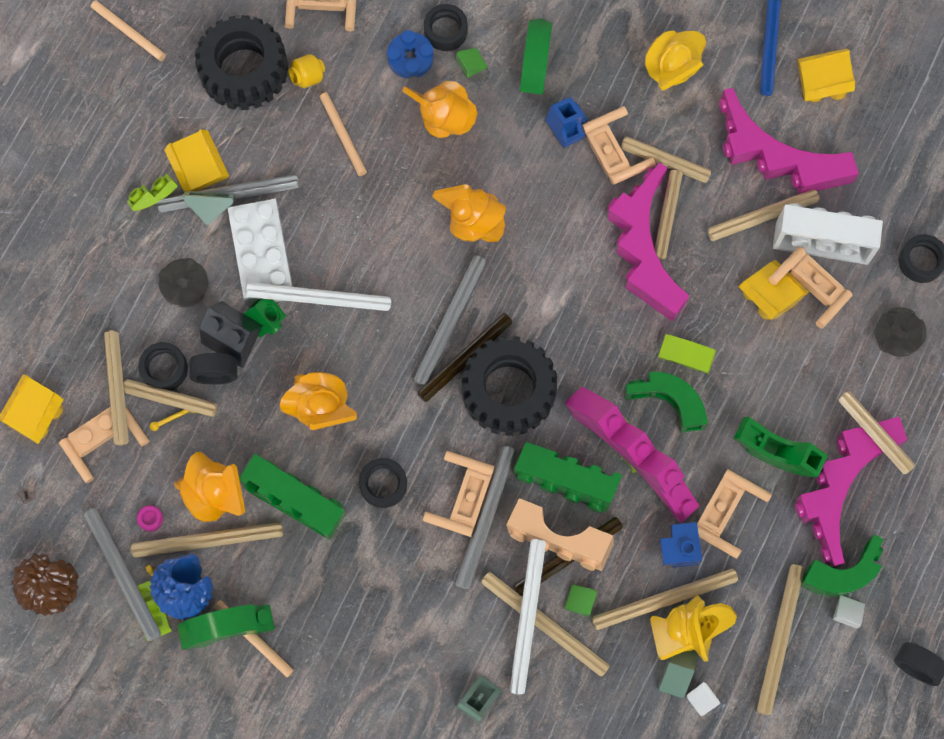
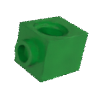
[243,298,286,338]

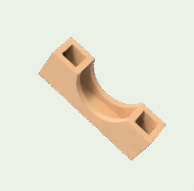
[506,498,614,571]

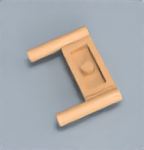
[285,0,356,31]
[582,106,656,185]
[769,246,853,329]
[59,407,149,484]
[423,451,495,537]
[697,469,772,559]

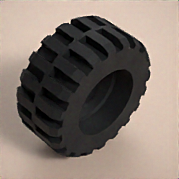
[195,15,288,110]
[462,336,558,436]

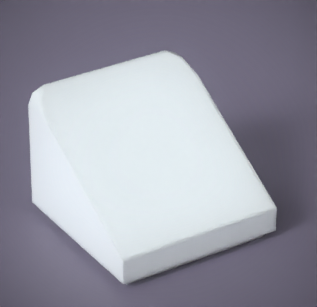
[832,595,865,629]
[687,682,720,716]

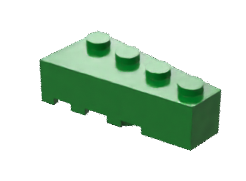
[514,442,622,513]
[239,454,346,540]

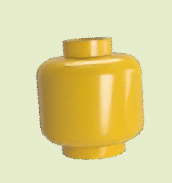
[288,54,325,88]

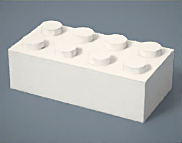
[228,199,293,307]
[772,204,883,265]

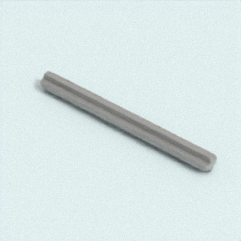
[156,174,299,212]
[414,255,486,386]
[456,446,516,589]
[84,508,161,641]

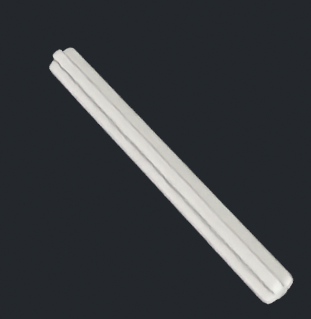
[245,283,391,311]
[510,539,546,695]

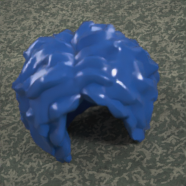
[150,554,214,620]

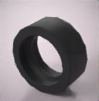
[424,4,468,51]
[898,234,944,283]
[138,342,188,390]
[189,353,237,385]
[359,458,407,508]
[894,642,944,686]

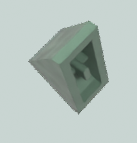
[184,191,234,226]
[658,650,697,699]
[457,675,501,724]

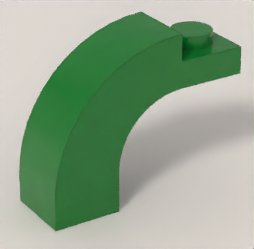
[520,19,553,95]
[624,372,708,433]
[733,417,828,477]
[801,534,884,597]
[177,604,275,650]

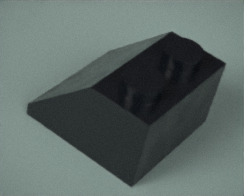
[199,301,263,368]

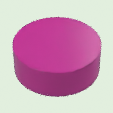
[137,505,164,532]

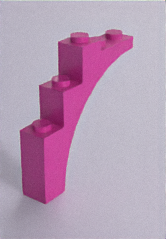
[719,88,859,194]
[607,162,690,321]
[565,387,699,523]
[795,417,908,568]

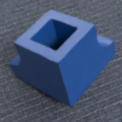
[545,97,588,148]
[659,522,702,568]

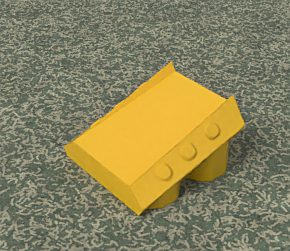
[797,48,855,102]
[164,129,229,193]
[738,260,809,320]
[0,374,64,444]

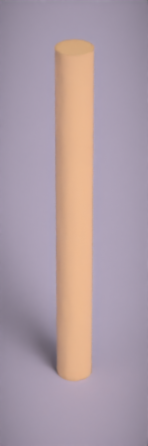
[91,0,166,61]
[319,92,367,176]
[214,600,294,678]

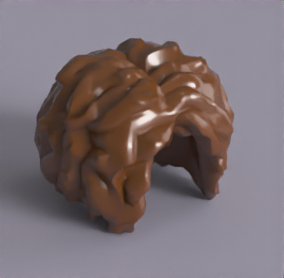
[11,553,79,616]

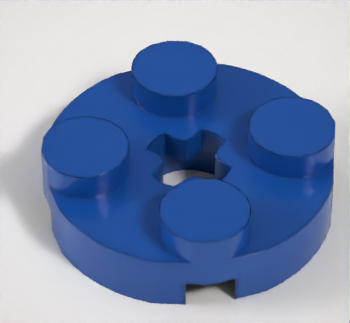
[387,30,434,78]

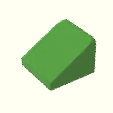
[456,48,488,78]
[564,584,598,617]

